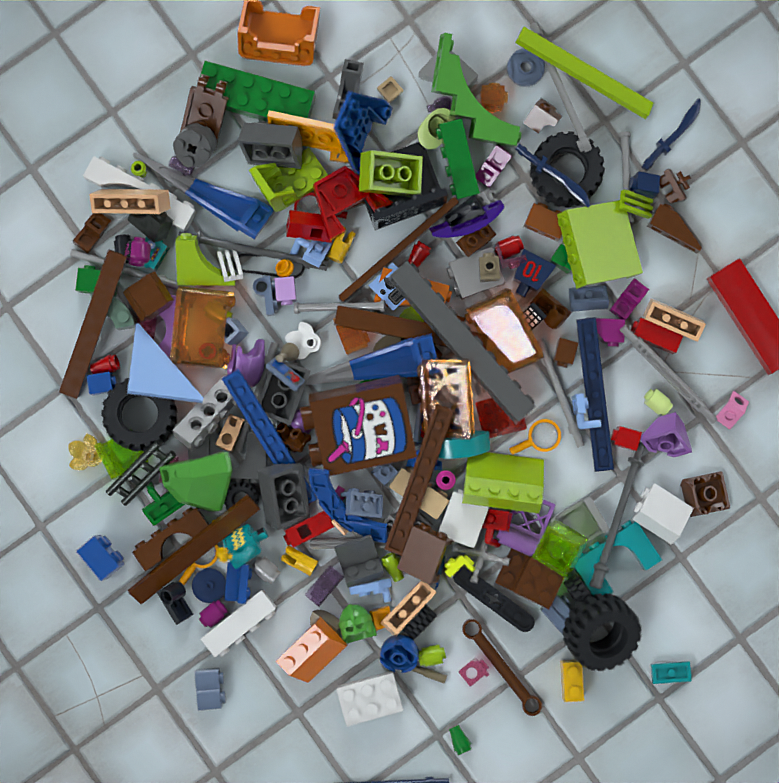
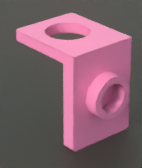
[715,391,749,429]

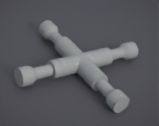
[453,530,510,583]

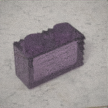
[305,565,344,607]

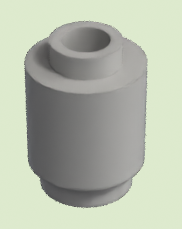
[252,556,281,584]

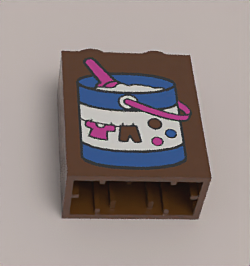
[300,375,417,476]

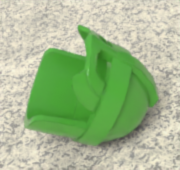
[338,604,377,644]

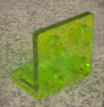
[94,429,149,481]

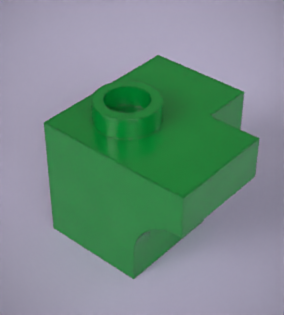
[549,244,571,274]

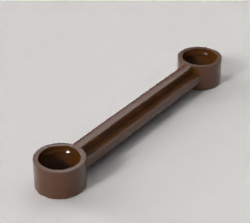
[462,619,542,716]

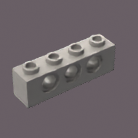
[173,375,237,451]

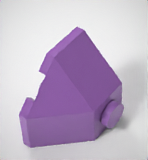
[640,412,692,457]

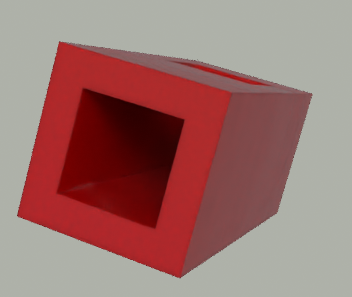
[286,210,332,243]
[630,318,683,354]
[283,511,335,548]

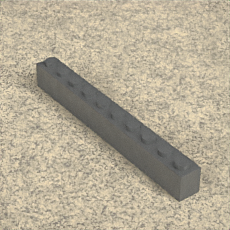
[388,261,535,424]

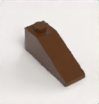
[647,204,702,254]

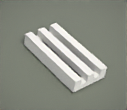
[217,250,243,282]

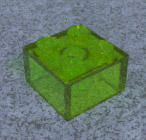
[532,519,589,578]

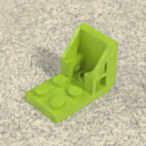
[249,147,328,212]

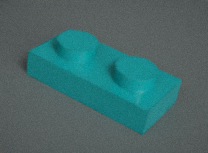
[650,661,692,684]

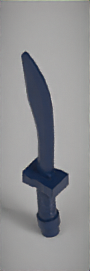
[641,98,701,171]
[515,144,590,207]

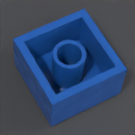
[76,535,125,581]

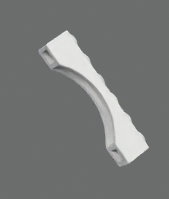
[83,156,197,232]

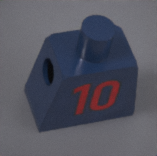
[513,249,556,298]

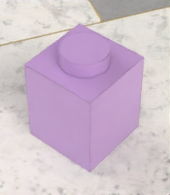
[274,276,297,306]

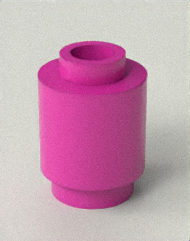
[436,470,455,490]

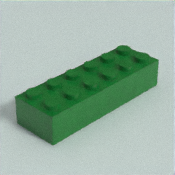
[200,61,316,122]

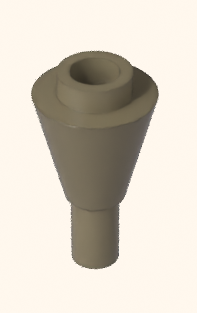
[276,343,299,362]

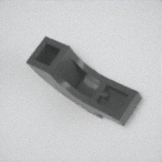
[332,59,364,119]

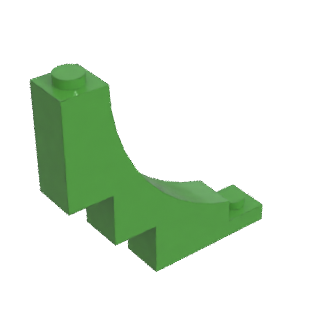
[431,33,521,147]

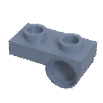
[253,276,278,316]

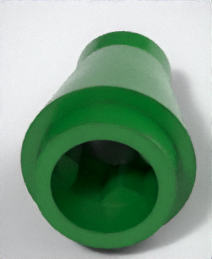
[449,725,472,755]

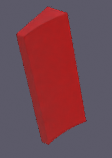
[706,258,779,375]

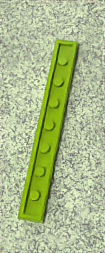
[515,26,654,119]

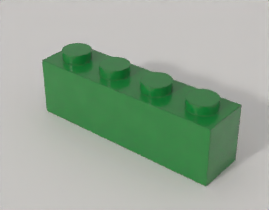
[435,118,480,199]

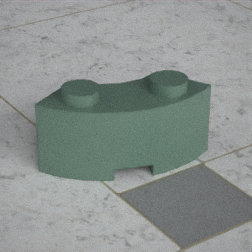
[90,293,137,330]

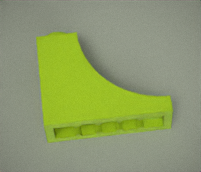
[175,233,236,286]

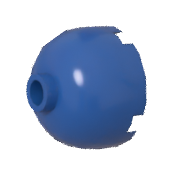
[380,634,419,673]

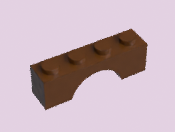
[132,507,209,571]

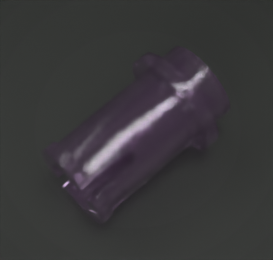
[168,155,194,176]

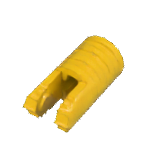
[327,226,356,264]
[281,546,318,576]

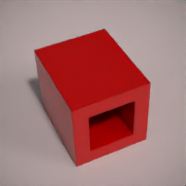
[610,426,642,451]

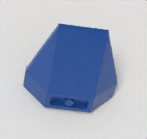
[333,91,393,175]

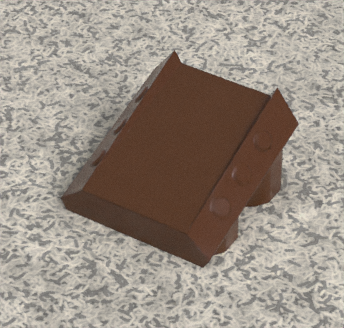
[123,271,174,322]
[680,471,730,517]

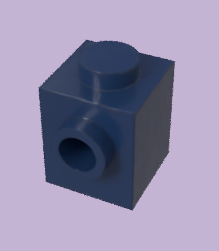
[629,171,660,199]

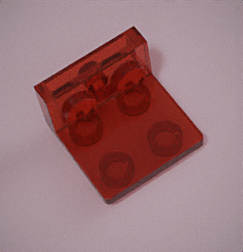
[475,398,527,438]

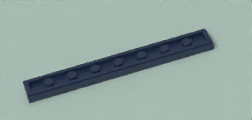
[576,317,614,472]

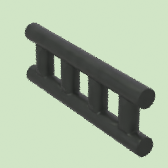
[106,440,176,506]

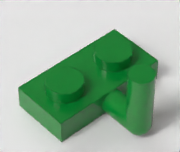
[142,481,185,526]

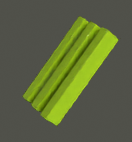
[619,189,653,219]

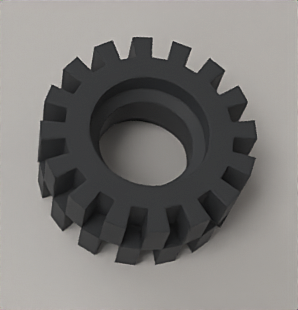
[224,482,259,510]
[563,574,593,603]
[402,604,437,640]

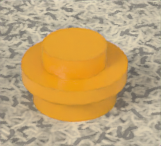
[275,259,294,278]

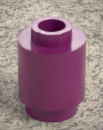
[199,600,228,628]

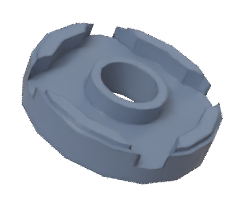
[507,48,545,87]

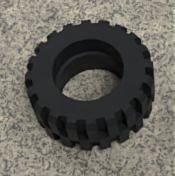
[530,131,605,208]
[101,378,178,452]
[563,593,642,671]

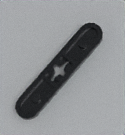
[453,567,535,632]

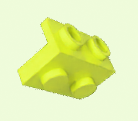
[444,554,475,578]

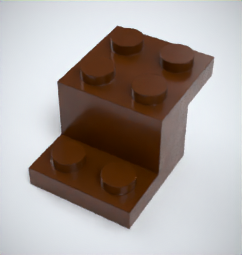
[495,548,566,610]

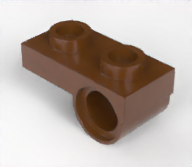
[456,225,497,257]
[529,288,572,329]

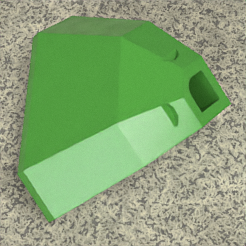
[159,452,232,512]

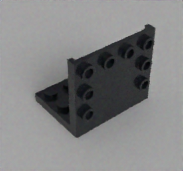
[351,142,448,230]

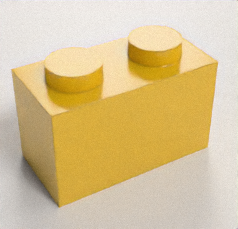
[560,660,584,702]

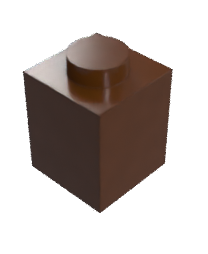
[552,338,578,368]

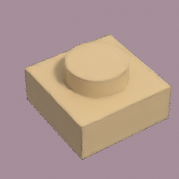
[377,76,403,104]

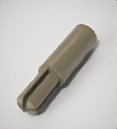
[412,665,447,684]

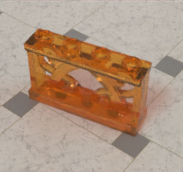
[417,359,475,439]

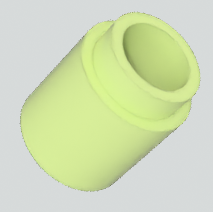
[644,388,673,416]

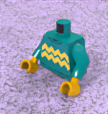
[212,520,269,569]

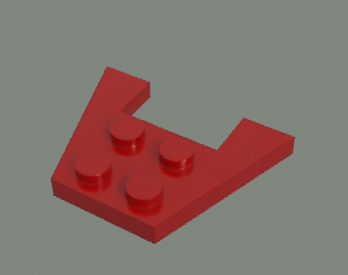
[313,166,393,242]

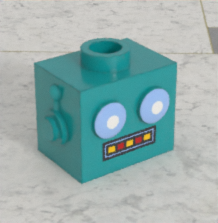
[143,237,170,271]

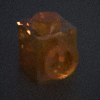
[480,82,508,112]

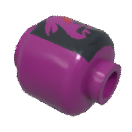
[125,237,151,267]

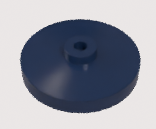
[192,568,226,603]

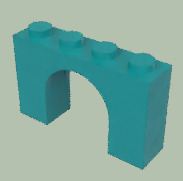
[570,520,662,597]

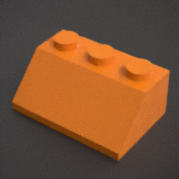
[276,617,348,683]

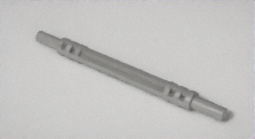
[620,325,717,424]

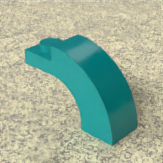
[424,430,490,459]

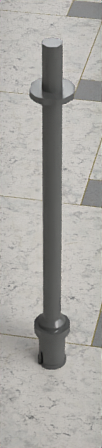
[178,230,329,271]
[589,442,645,589]

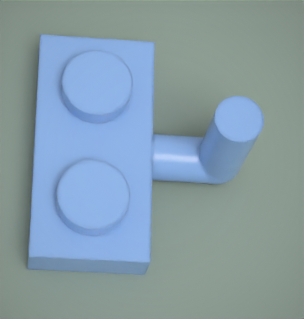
[290,238,334,268]
[571,393,601,429]
[349,579,392,603]

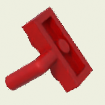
[482,509,513,548]

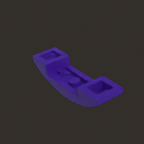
[429,200,505,238]

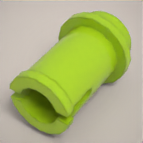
[131,161,147,178]

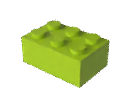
[359,150,423,197]

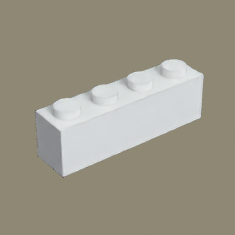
[201,589,277,657]

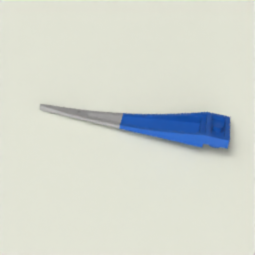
[133,153,274,240]
[306,334,441,385]

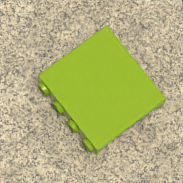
[557,200,643,289]

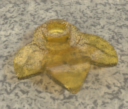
[68,434,102,471]

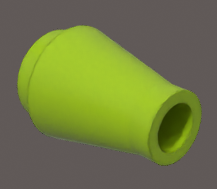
[381,552,404,582]

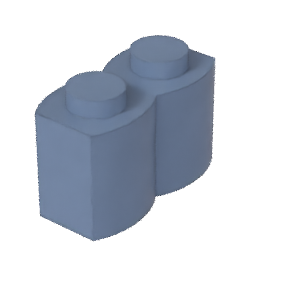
[195,668,226,711]

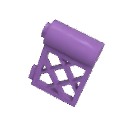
[496,499,555,558]

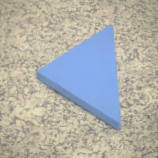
[127,323,203,403]

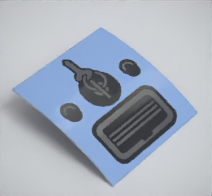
[368,262,405,311]

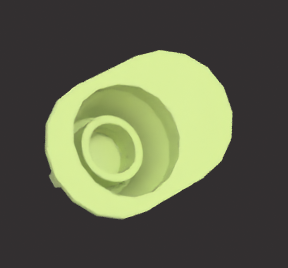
[417,108,456,149]

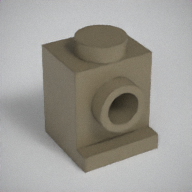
[478,253,501,282]

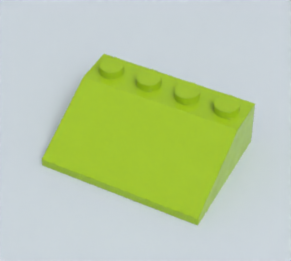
[462,452,544,514]

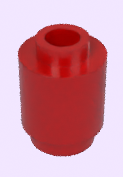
[494,235,524,260]

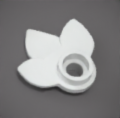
[285,322,322,360]

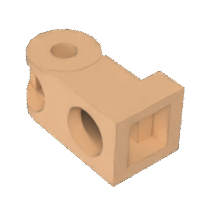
[215,414,245,453]

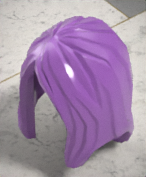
[227,339,265,387]

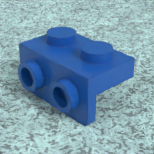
[224,562,252,604]

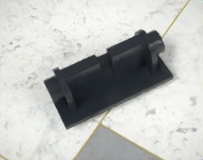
[444,195,484,227]

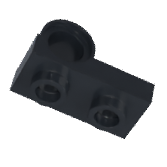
[156,581,194,625]

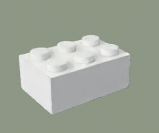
[336,671,403,726]

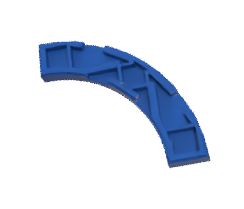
[308,468,388,543]

